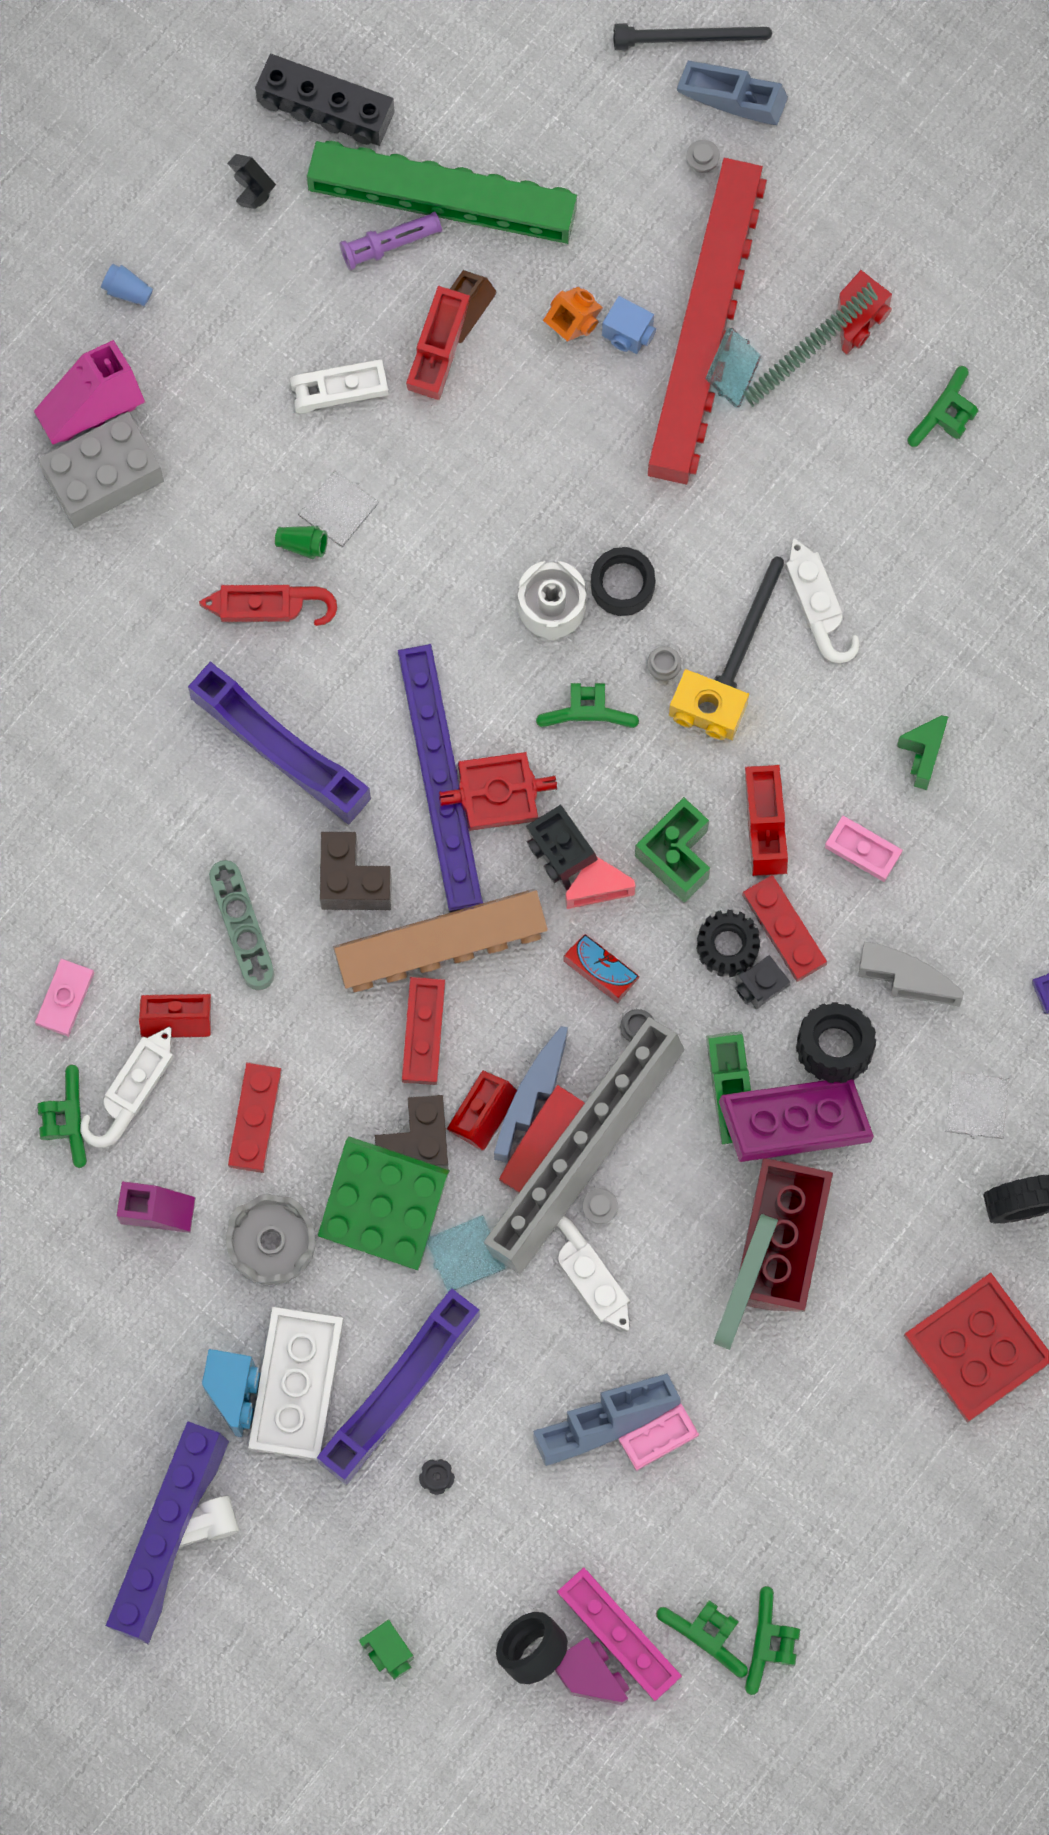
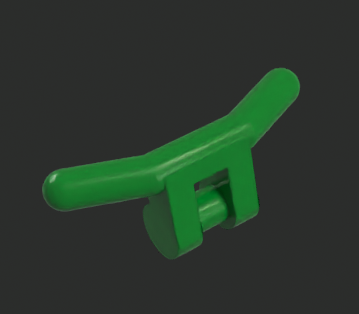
[907,366,979,447]
[536,683,639,728]
[37,1064,87,1168]
[745,1586,801,1695]
[656,1600,748,1678]

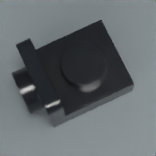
[227,154,276,209]
[735,955,791,1009]

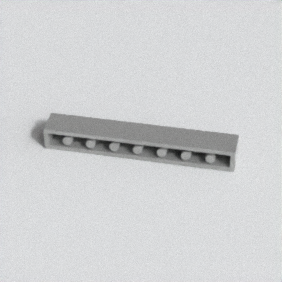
[483,1017,685,1275]

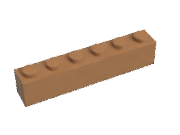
[333,889,548,992]

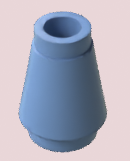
[101,264,153,307]

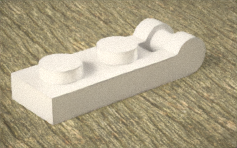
[290,359,389,413]

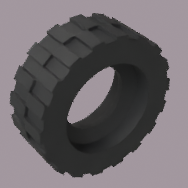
[796,1002,876,1083]
[983,1174,1049,1224]

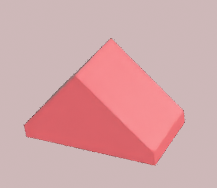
[565,857,636,909]

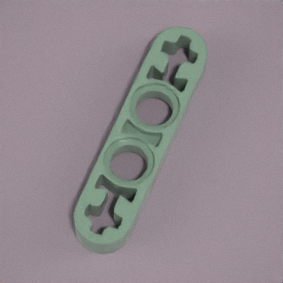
[209,860,275,990]
[713,1214,778,1350]

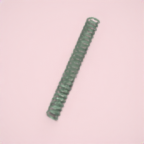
[743,283,878,407]

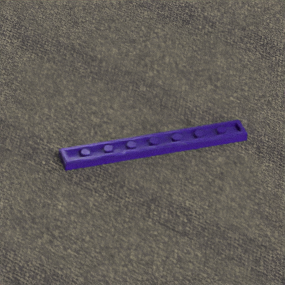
[398,644,483,913]

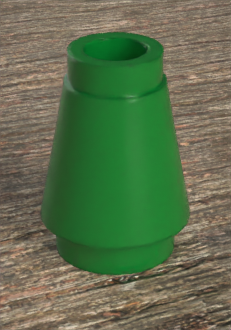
[275,526,328,560]

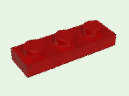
[742,875,827,982]
[402,977,445,1085]
[228,1062,282,1173]

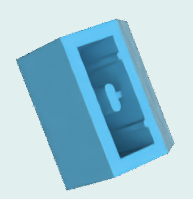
[202,1349,261,1438]

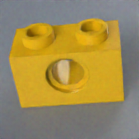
[669,669,749,741]

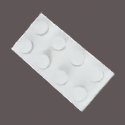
[248,1307,344,1460]

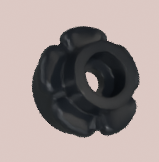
[419,1459,455,1495]

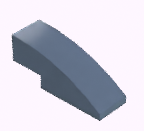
[677,60,788,126]

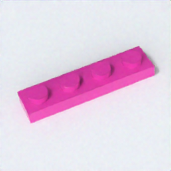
[557,1567,682,1702]

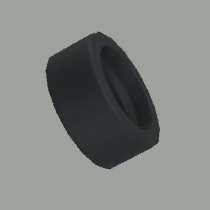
[590,547,656,616]
[496,1612,568,1685]

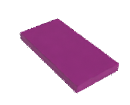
[719,1079,874,1162]

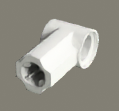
[179,1496,239,1548]

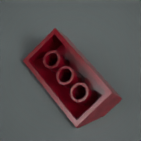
[739,1158,833,1312]

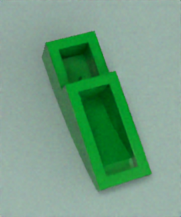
[706,1031,751,1145]

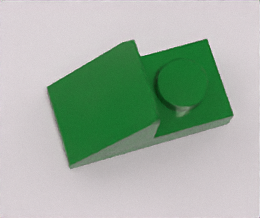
[897,715,948,790]

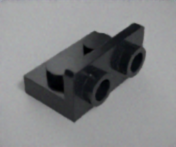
[526,804,598,890]

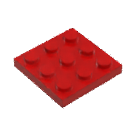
[904,1272,1049,1423]

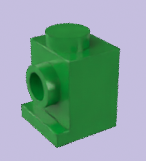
[359,1619,414,1680]

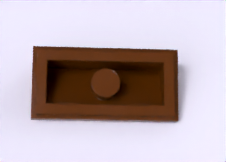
[450,270,497,343]

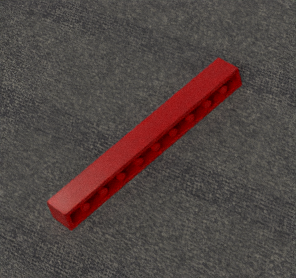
[648,158,767,485]

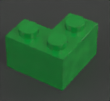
[635,797,710,903]

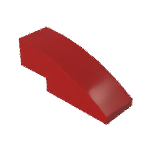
[406,286,470,400]
[745,765,788,876]
[499,1085,585,1193]

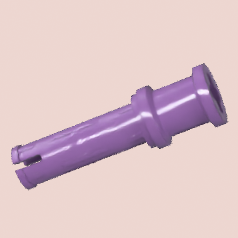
[339,212,442,271]

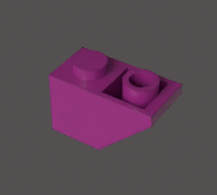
[116,1181,196,1233]
[555,1637,630,1705]

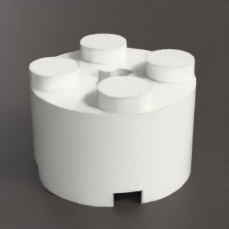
[518,561,586,641]

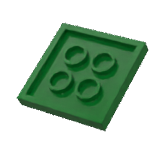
[318,1136,450,1270]

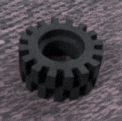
[696,909,760,977]

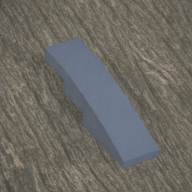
[494,1026,568,1163]
[533,1373,681,1466]

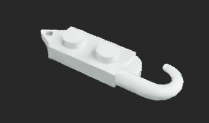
[785,539,860,664]
[80,1027,173,1148]
[541,1216,630,1332]

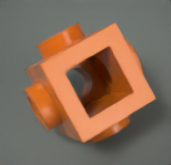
[543,287,603,342]

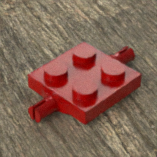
[439,752,557,831]

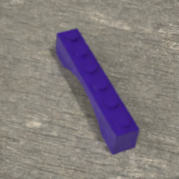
[188,661,371,825]
[317,1288,480,1485]
[105,1421,229,1645]

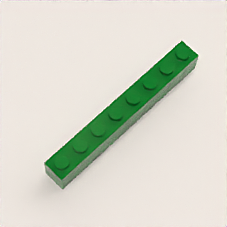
[307,141,577,244]

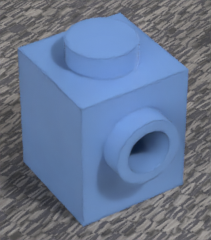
[602,296,656,354]

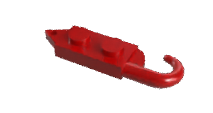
[199,585,338,626]

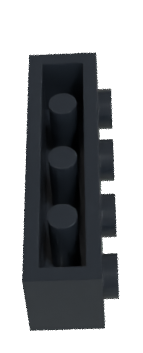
[255,53,395,146]

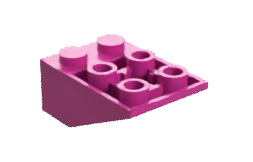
[34,340,145,445]

